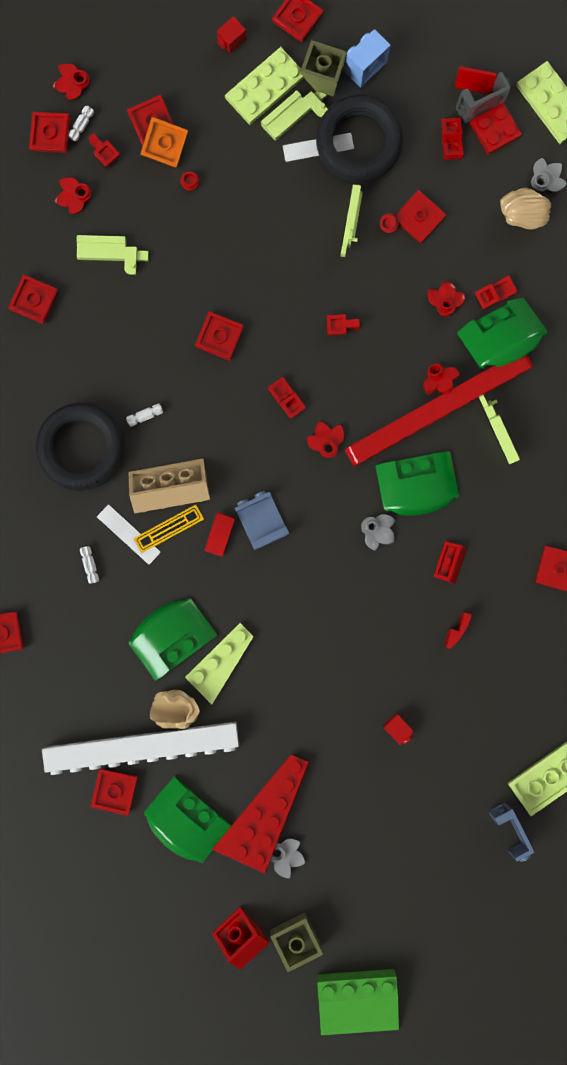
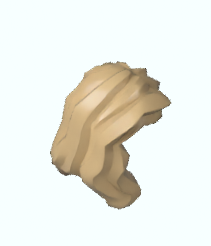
[500,187,551,230]
[150,690,200,729]

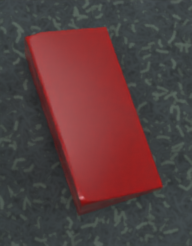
[455,66,497,94]
[433,541,467,584]

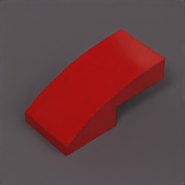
[441,117,464,160]
[474,275,518,310]
[267,377,306,419]
[204,512,235,557]
[444,612,472,649]

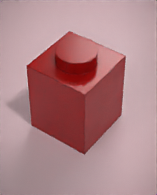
[217,16,247,53]
[382,713,414,745]

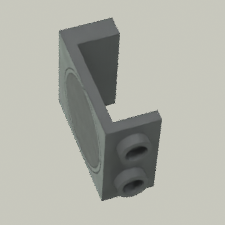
[455,72,511,124]

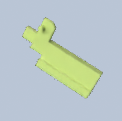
[261,90,328,141]
[341,184,363,257]
[77,235,149,275]
[479,394,520,464]

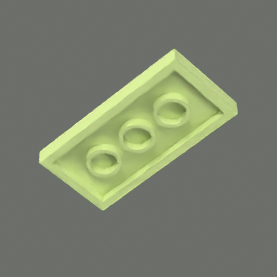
[225,47,304,125]
[516,61,567,144]
[507,741,567,816]

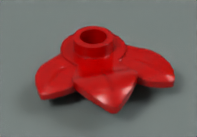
[53,64,90,100]
[55,178,92,214]
[427,281,465,317]
[423,364,460,394]
[307,422,344,458]

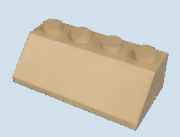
[128,459,210,513]

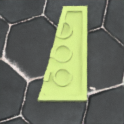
[185,623,254,704]

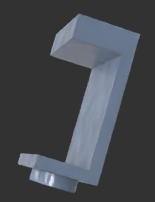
[235,491,289,550]
[488,803,535,862]

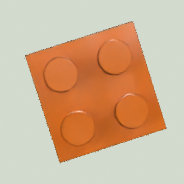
[140,117,188,168]

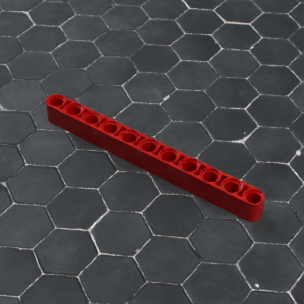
[345,354,534,466]

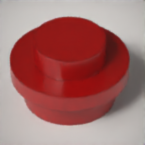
[180,171,199,191]
[380,213,399,233]

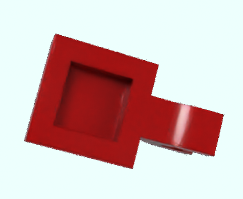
[88,133,120,169]
[327,314,360,336]

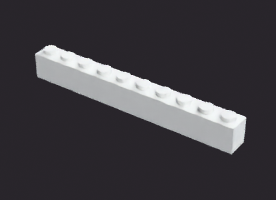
[42,722,239,775]

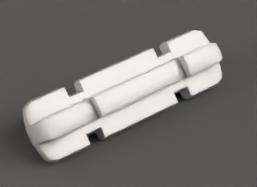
[69,106,94,141]
[126,404,163,427]
[80,546,99,584]

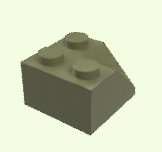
[300,40,347,97]
[270,912,323,972]

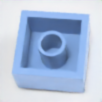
[345,29,390,88]

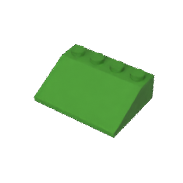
[317,969,399,1035]

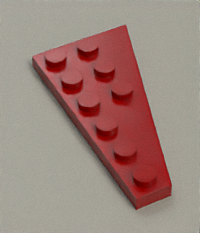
[212,755,310,873]

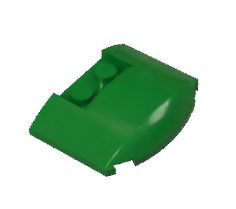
[457,298,547,369]
[375,451,459,516]
[129,598,218,681]
[144,776,232,863]

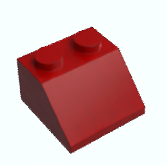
[211,907,270,970]

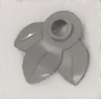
[531,158,567,192]
[361,514,395,550]
[271,839,305,878]

